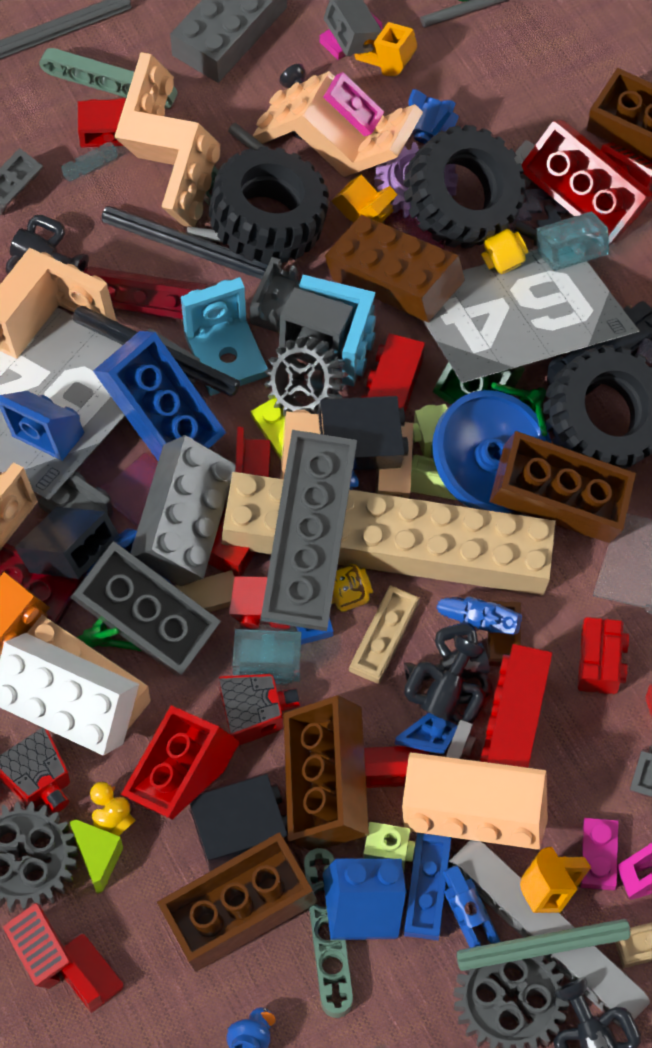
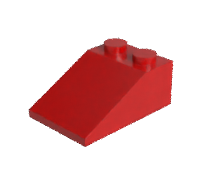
[121,705,240,820]

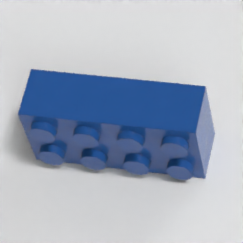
[93,331,227,461]

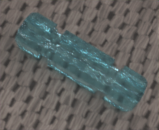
[61,142,118,181]

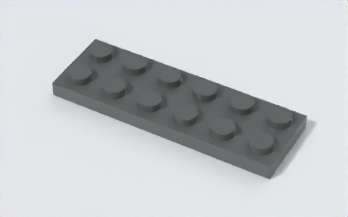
[260,430,357,631]

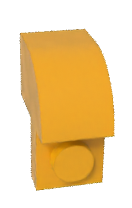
[354,22,417,76]
[331,174,398,223]
[520,847,591,913]

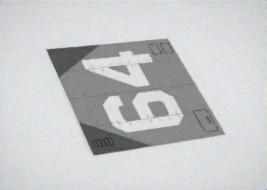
[423,240,639,383]
[0,307,125,500]

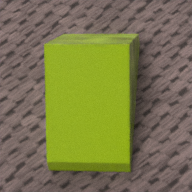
[70,820,123,894]

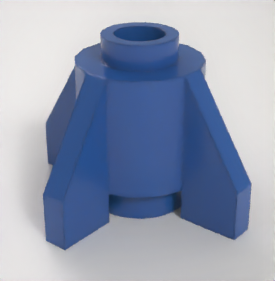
[408,89,459,144]

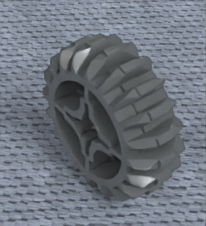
[264,337,349,416]

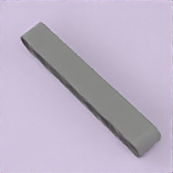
[448,840,650,1028]

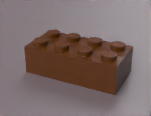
[587,68,652,161]
[325,214,465,323]
[489,431,636,544]
[283,695,369,851]
[157,832,318,972]

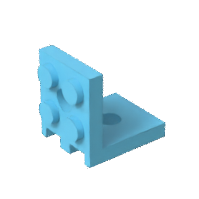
[299,275,376,387]
[181,277,269,396]

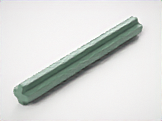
[456,919,631,971]

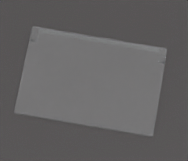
[593,514,652,614]

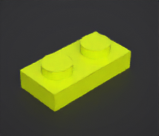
[250,398,285,460]

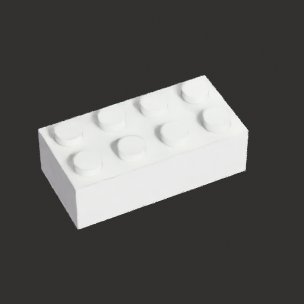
[0,633,139,756]

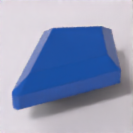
[394,713,458,754]

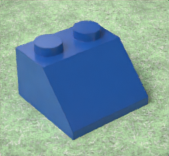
[0,391,85,461]
[322,859,406,940]

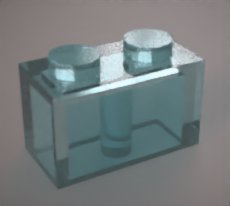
[536,211,610,271]
[232,629,302,685]

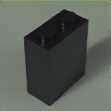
[318,396,409,470]
[14,507,120,579]
[189,774,288,872]

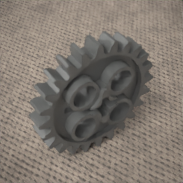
[0,801,78,913]
[453,941,569,1048]

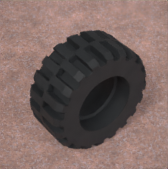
[403,125,526,248]
[209,147,329,264]
[543,346,652,469]

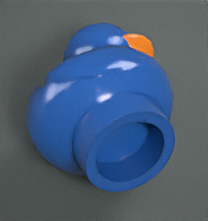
[226,1007,275,1048]

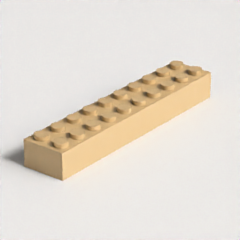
[222,472,555,595]

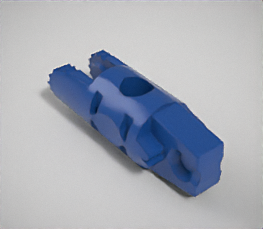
[436,596,522,634]
[442,865,500,948]

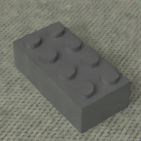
[170,0,287,83]
[130,435,236,586]
[70,541,221,677]

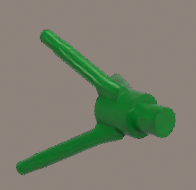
[491,382,548,437]
[76,619,141,651]

